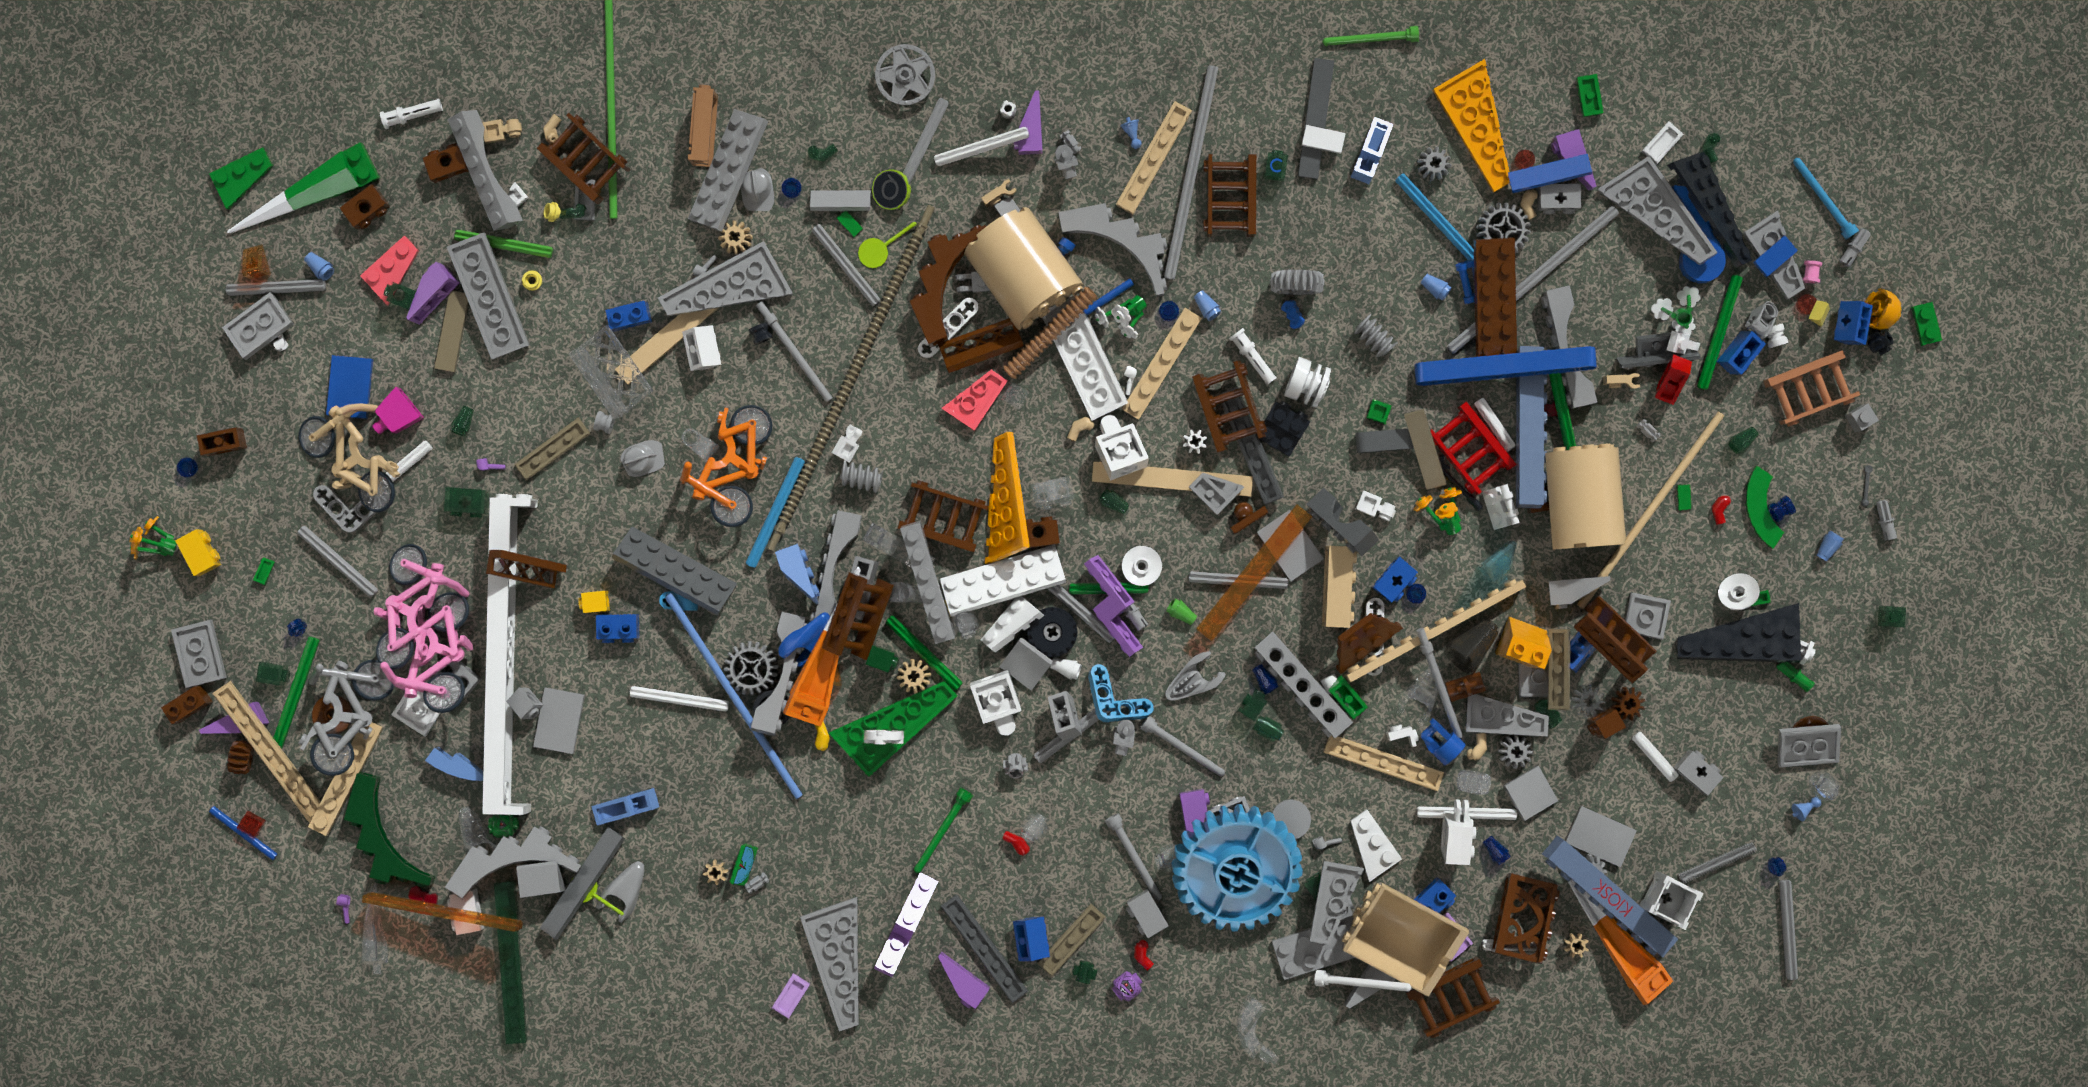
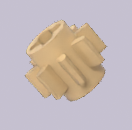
[703,859,729,885]
[1563,933,1589,958]

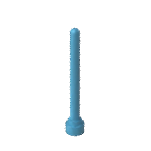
[1793,158,1859,240]

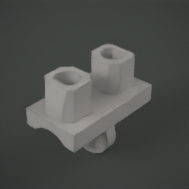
[1054,145,1078,179]
[1113,720,1135,756]

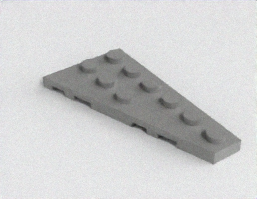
[658,241,793,316]
[800,896,859,1032]

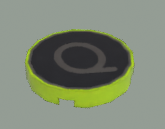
[872,169,911,210]

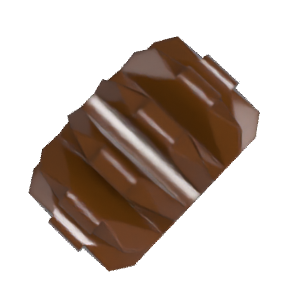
[1610,687,1645,721]
[227,740,254,775]

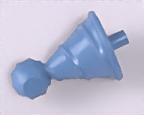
[1120,117,1141,149]
[1792,797,1821,821]

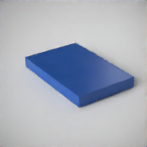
[326,355,373,419]

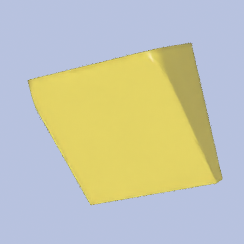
[1809,300,1830,327]

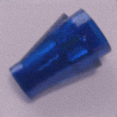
[1252,664,1279,695]
[1482,835,1511,866]

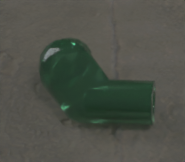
[559,203,586,219]

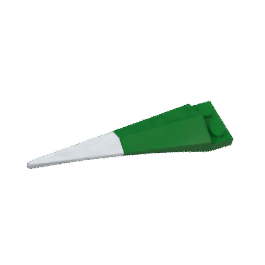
[227,142,381,233]

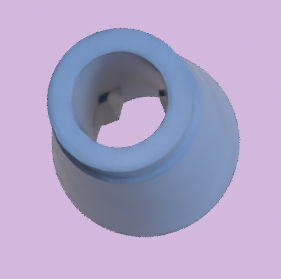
[304,252,334,281]
[1421,274,1452,301]
[1194,290,1221,321]
[1817,531,1844,561]

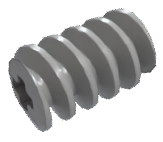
[1354,314,1398,358]
[840,460,883,493]

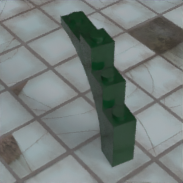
[344,772,436,888]

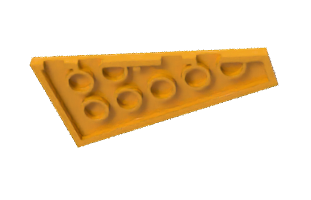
[1432,59,1510,193]
[985,432,1030,564]

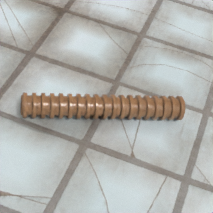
[1003,286,1098,379]

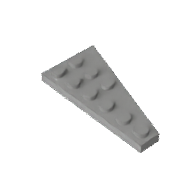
[1598,156,1717,265]

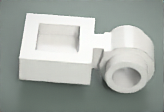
[1355,491,1396,521]

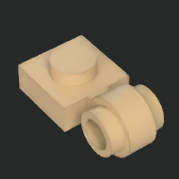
[482,119,522,144]

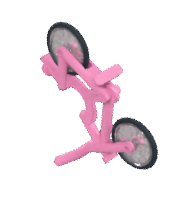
[374,544,469,670]
[380,592,473,713]

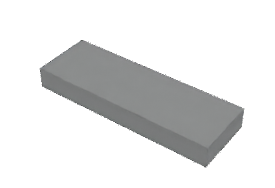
[810,190,871,211]

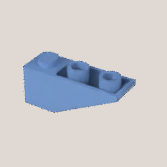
[775,544,820,604]

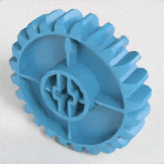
[1171,804,1303,931]

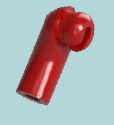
[1712,495,1731,525]
[1003,831,1030,856]
[1134,940,1154,971]

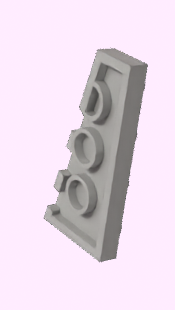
[1743,211,1805,300]
[1466,694,1549,737]
[1309,860,1364,945]

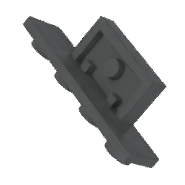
[1616,332,1700,370]

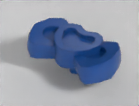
[1281,300,1305,329]

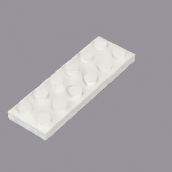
[1042,295,1128,421]
[940,545,1066,617]

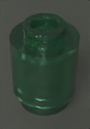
[1533,699,1562,729]
[1253,715,1284,742]

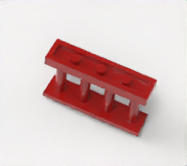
[1430,401,1516,495]

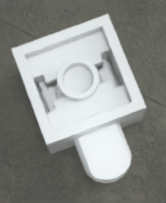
[1095,415,1149,481]
[970,670,1021,735]
[1441,799,1476,865]

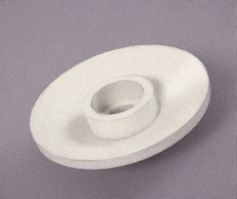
[1122,546,1162,586]
[1718,574,1760,610]

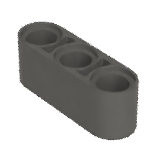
[1355,429,1414,453]

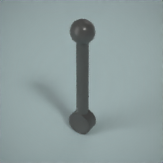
[1861,465,1873,507]

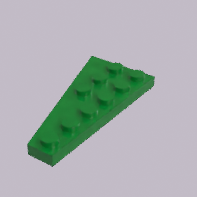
[829,681,958,777]

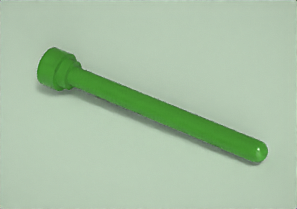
[1322,26,1419,46]

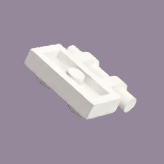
[1482,484,1520,530]

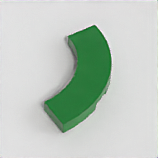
[1745,466,1784,549]

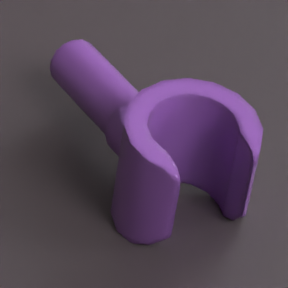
[476,458,505,471]
[336,894,350,923]

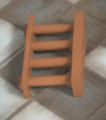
[1763,350,1860,427]

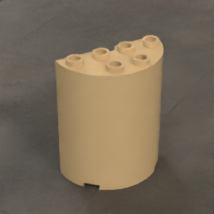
[964,207,1084,330]
[1545,444,1626,550]
[1342,882,1469,997]

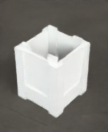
[1639,871,1703,930]

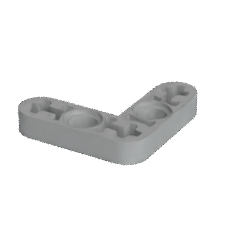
[313,485,390,532]

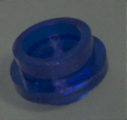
[782,178,802,198]
[1159,301,1179,321]
[177,457,198,477]
[1406,584,1426,604]
[287,619,307,637]
[1768,857,1787,877]

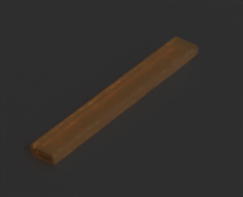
[1196,504,1312,641]
[362,892,523,932]

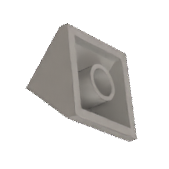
[517,861,566,898]

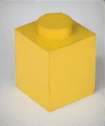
[578,591,610,613]

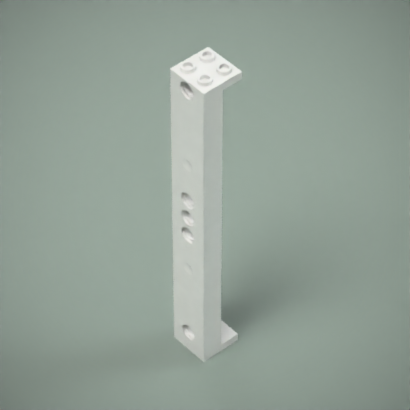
[483,494,538,815]

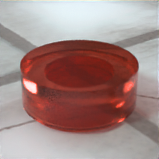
[1514,150,1535,170]
[1796,294,1817,315]

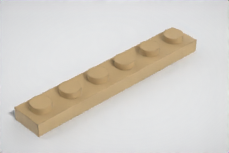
[1122,308,1202,420]
[308,722,384,836]

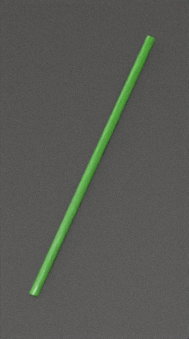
[604,0,618,219]

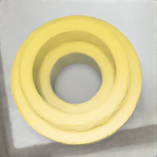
[543,202,561,222]
[522,271,542,291]

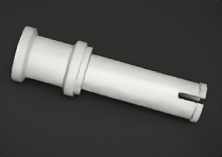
[380,99,443,129]
[1229,328,1277,385]

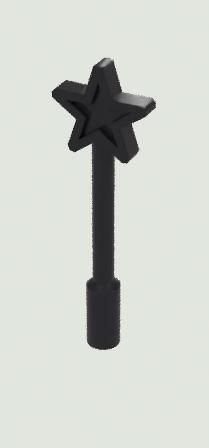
[1439,455,1483,511]

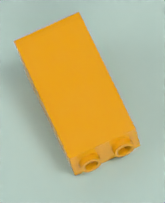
[1495,617,1552,669]

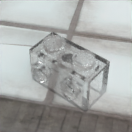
[1031,476,1075,511]

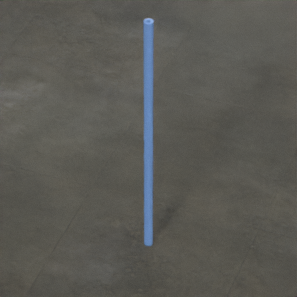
[665,593,803,799]

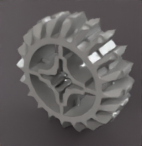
[1476,202,1531,254]
[1270,270,1324,295]
[724,641,778,695]

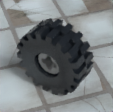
[1027,607,1078,657]

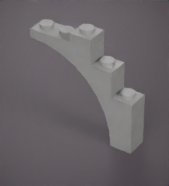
[1058,203,1167,297]
[445,826,581,900]

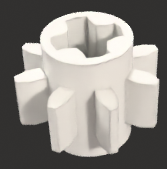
[1183,430,1207,454]

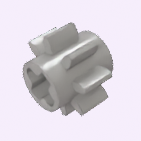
[1003,753,1028,779]

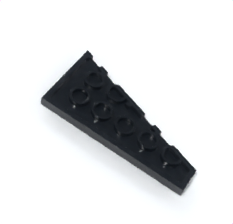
[1667,151,1752,267]
[1676,603,1801,663]

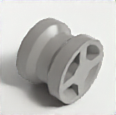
[593,411,615,434]

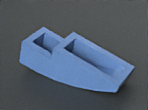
[1351,117,1393,184]
[425,747,483,781]
[591,788,659,825]

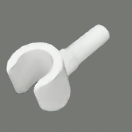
[273,334,288,352]
[1124,366,1137,395]

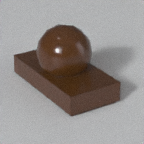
[1230,502,1268,534]

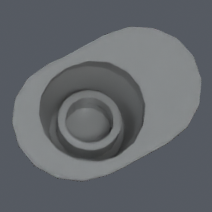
[741,168,774,211]
[620,440,665,477]

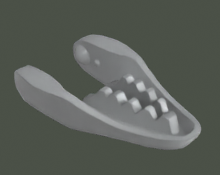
[1165,651,1226,700]
[596,861,644,923]

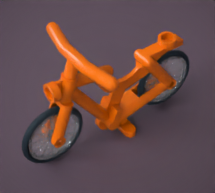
[680,405,773,527]

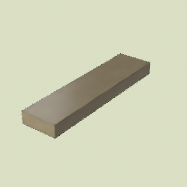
[434,291,469,373]
[1404,409,1446,490]
[514,417,591,481]
[1548,629,1570,710]
[1037,904,1106,977]

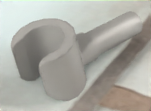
[693,255,717,277]
[1312,836,1342,849]

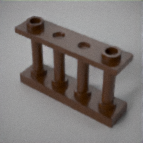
[537,113,631,205]
[1203,154,1257,237]
[1192,361,1267,453]
[898,480,989,553]
[822,572,894,660]
[1574,595,1656,683]
[1404,957,1500,1038]

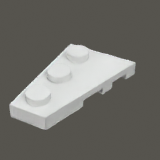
[981,596,1044,653]
[1350,809,1402,882]

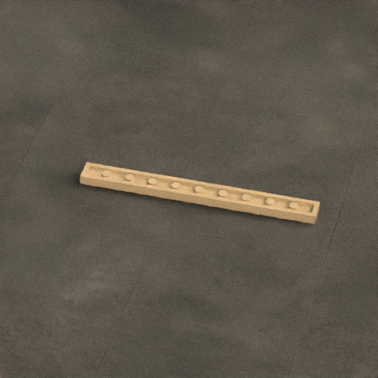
[1344,579,1526,682]

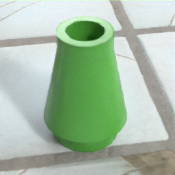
[1166,598,1197,625]

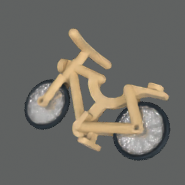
[299,403,400,513]

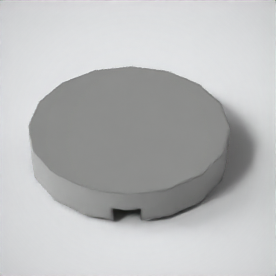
[1272,799,1311,839]

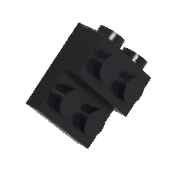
[1259,400,1310,457]

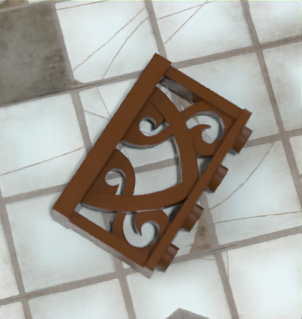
[1491,873,1560,964]

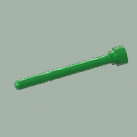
[914,787,974,873]

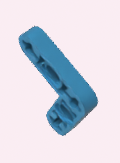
[1088,664,1153,722]

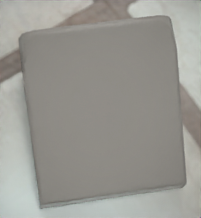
[994,196,1020,217]

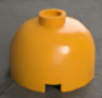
[1865,288,1902,330]

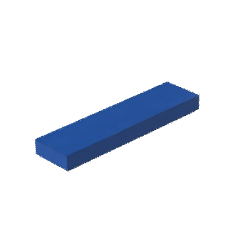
[1508,154,1592,193]

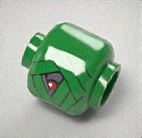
[488,814,519,838]

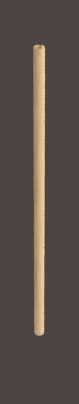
[1577,412,1724,609]

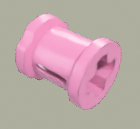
[1802,261,1822,284]

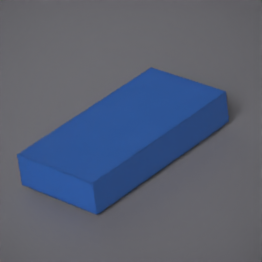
[1753,236,1798,277]

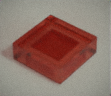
[237,811,266,839]

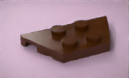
[1336,613,1403,674]

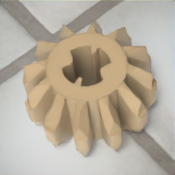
[718,220,753,255]
[897,659,931,693]

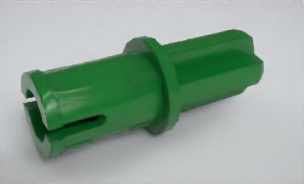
[1776,662,1815,692]

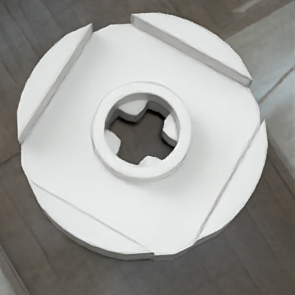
[864,730,904,744]

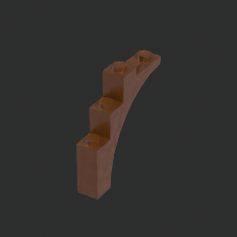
[910,225,986,348]

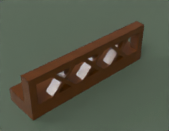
[938,318,1024,373]
[486,550,567,588]

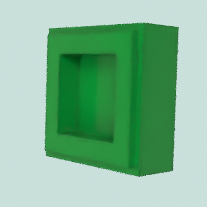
[1366,399,1392,425]

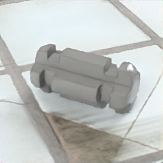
[1060,130,1081,155]
[1637,419,1660,442]
[745,873,769,894]

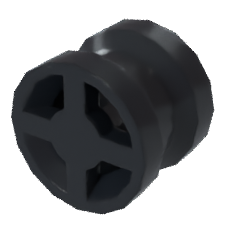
[748,322,773,345]

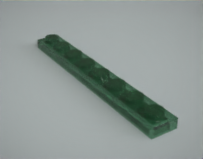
[494,881,528,1044]

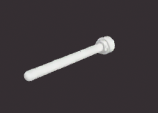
[1315,970,1411,991]

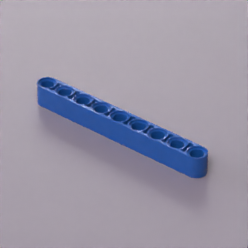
[1414,346,1597,386]

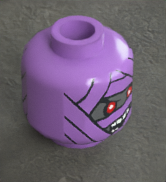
[1112,971,1143,1001]

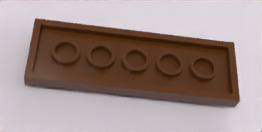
[1473,238,1517,357]

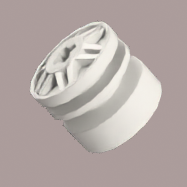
[1284,357,1331,408]

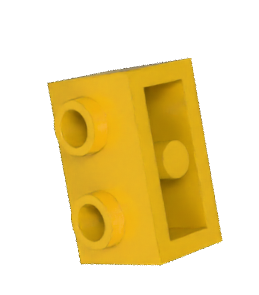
[175,529,221,576]

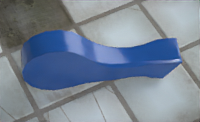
[1672,185,1726,284]

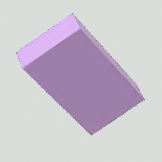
[772,973,810,1019]

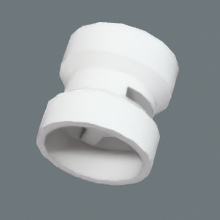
[1767,324,1789,348]

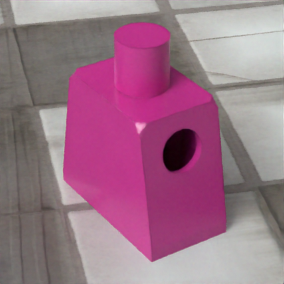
[372,387,424,435]

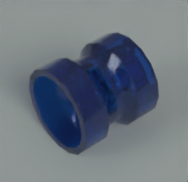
[1768,495,1796,522]

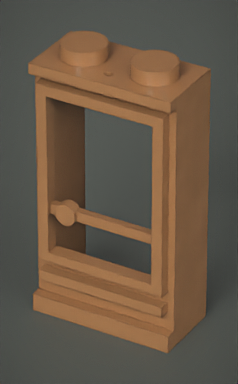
[688,85,718,167]

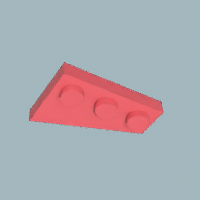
[360,236,419,306]
[941,370,1008,431]

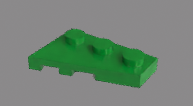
[209,147,273,210]

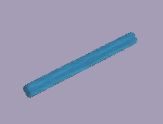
[1395,174,1474,260]
[746,457,805,568]

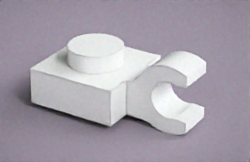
[1667,331,1700,354]
[832,424,862,463]

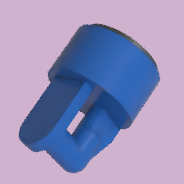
[1421,719,1466,766]

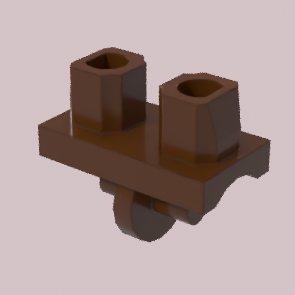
[1445,672,1486,702]

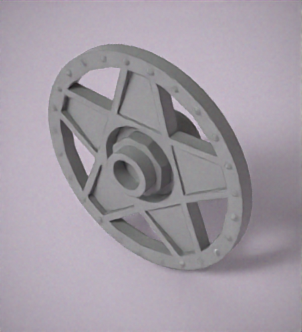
[875,44,935,105]

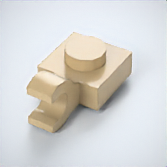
[981,179,1016,207]
[1603,373,1640,389]

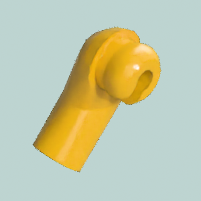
[815,721,830,751]

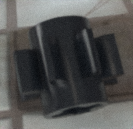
[1868,330,1894,355]

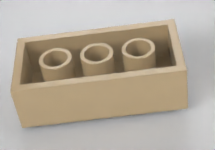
[1322,546,1357,628]

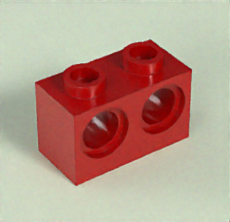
[1655,354,1692,405]

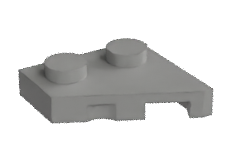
[1189,473,1244,515]

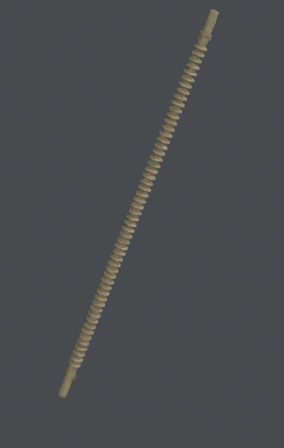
[767,205,935,551]

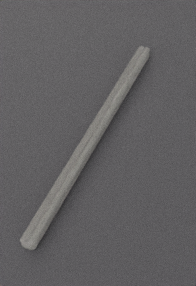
[1164,65,1218,280]
[1447,206,1619,354]

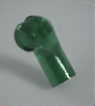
[1702,133,1720,164]
[808,143,838,162]

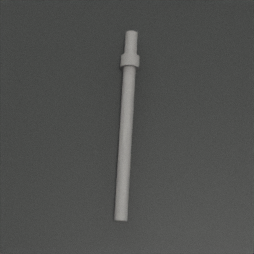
[756,301,833,403]
[1416,628,1463,738]

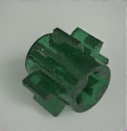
[1072,960,1097,984]

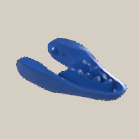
[778,612,830,668]

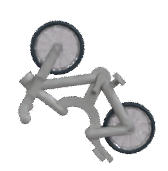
[298,659,394,776]

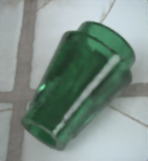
[450,406,474,437]
[1728,426,1759,454]
[1098,488,1129,514]

